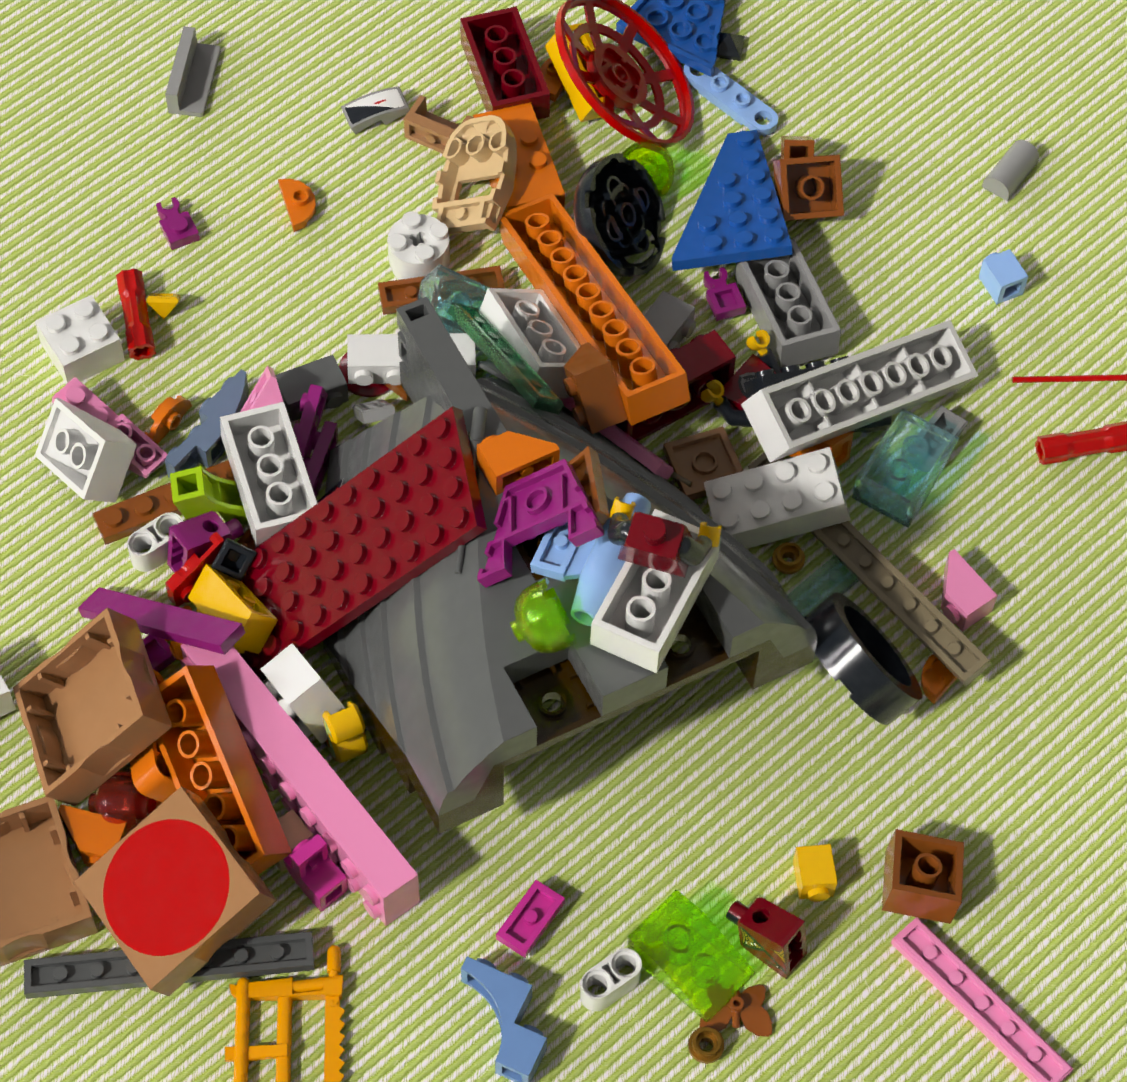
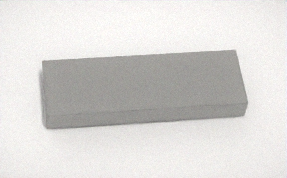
[352,399,396,424]

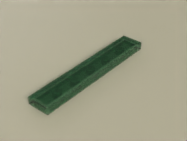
[448,302,564,414]

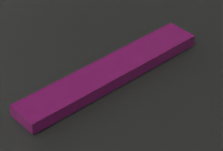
[78,587,246,655]

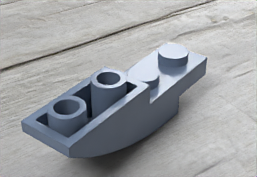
[165,369,249,478]

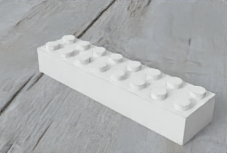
[741,320,978,462]

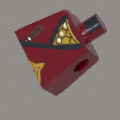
[726,898,807,979]

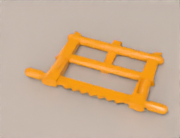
[225,945,345,1082]

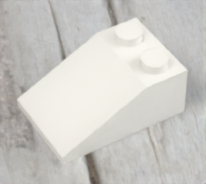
[35,398,137,503]

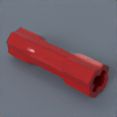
[116,268,156,360]
[1035,421,1127,465]

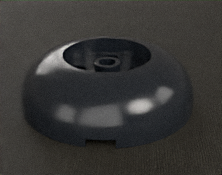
[573,153,666,277]

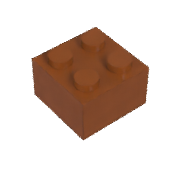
[773,154,844,221]
[882,829,964,924]

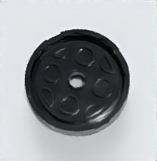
[805,592,922,725]

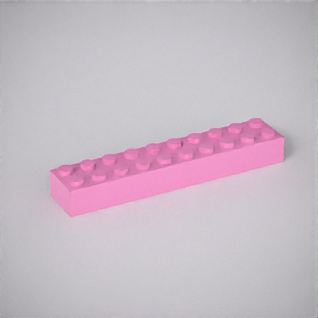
[180,644,420,926]

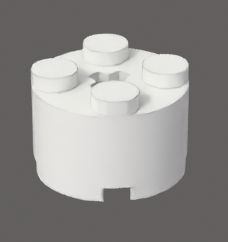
[387,211,450,280]

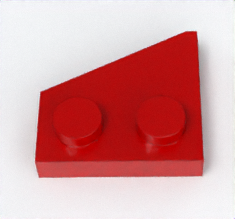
[165,531,225,607]

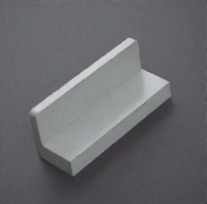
[165,26,221,117]

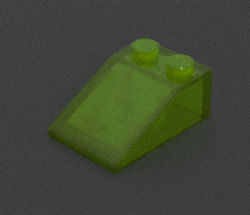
[627,889,755,1023]

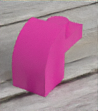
[283,834,348,912]

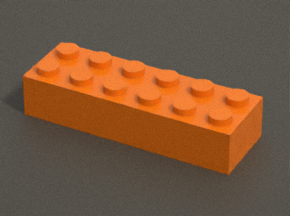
[156,665,292,875]

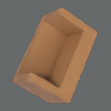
[404,95,473,154]

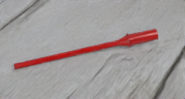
[1012,374,1127,383]

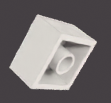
[35,295,125,384]
[260,643,346,744]

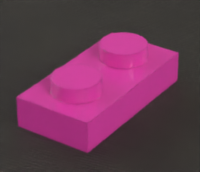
[496,880,565,958]

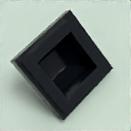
[717,32,745,61]
[211,538,257,581]

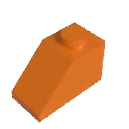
[477,431,560,496]
[58,804,130,868]

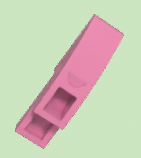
[52,377,168,478]

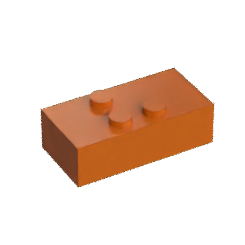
[473,102,565,212]

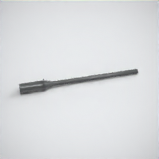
[454,407,488,574]

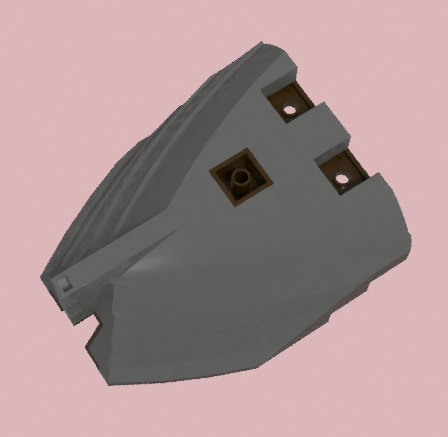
[323,296,817,834]

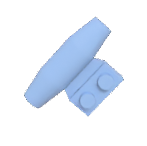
[530,493,651,626]

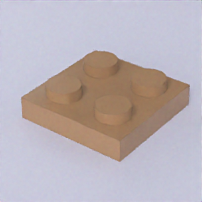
[663,426,743,500]

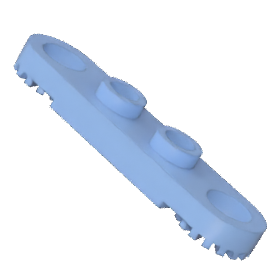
[684,65,778,137]

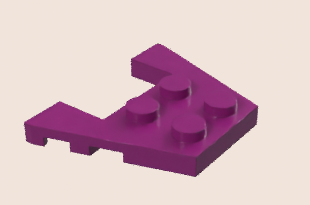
[477,459,604,588]

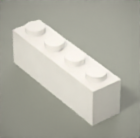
[347,333,476,386]

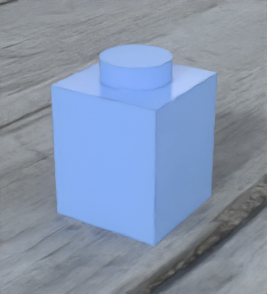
[979,249,1028,305]

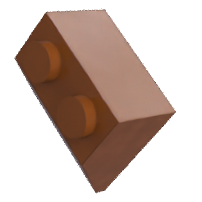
[563,342,628,434]

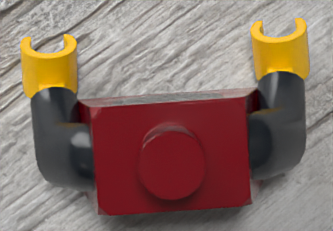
[701,330,781,428]
[607,497,722,578]

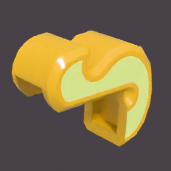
[322,701,368,763]

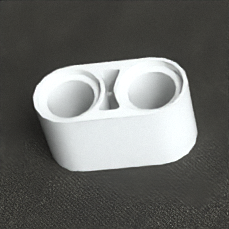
[127,512,183,572]
[580,948,642,1011]

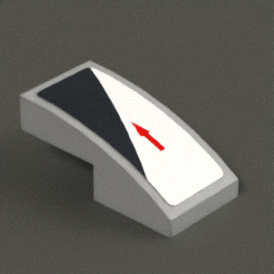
[341,86,410,134]

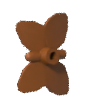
[699,983,772,1037]

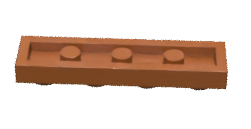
[378,265,505,315]

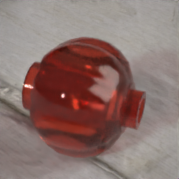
[88,772,156,834]

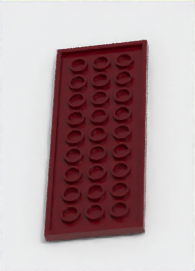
[240,406,487,681]

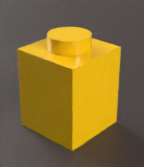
[793,844,837,902]

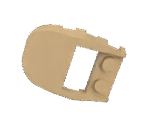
[432,115,517,234]

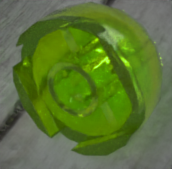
[621,142,676,197]
[510,578,577,653]

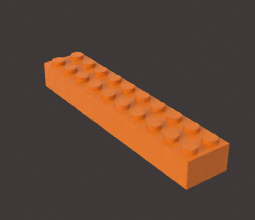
[499,193,690,426]

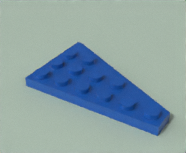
[616,0,726,77]
[672,130,792,271]

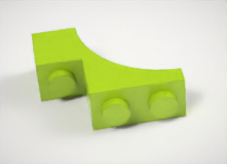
[170,466,248,525]

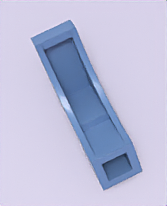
[461,956,547,1082]

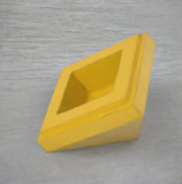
[147,293,180,319]

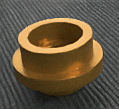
[772,542,805,574]
[688,1027,724,1064]

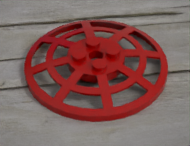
[555,0,695,148]

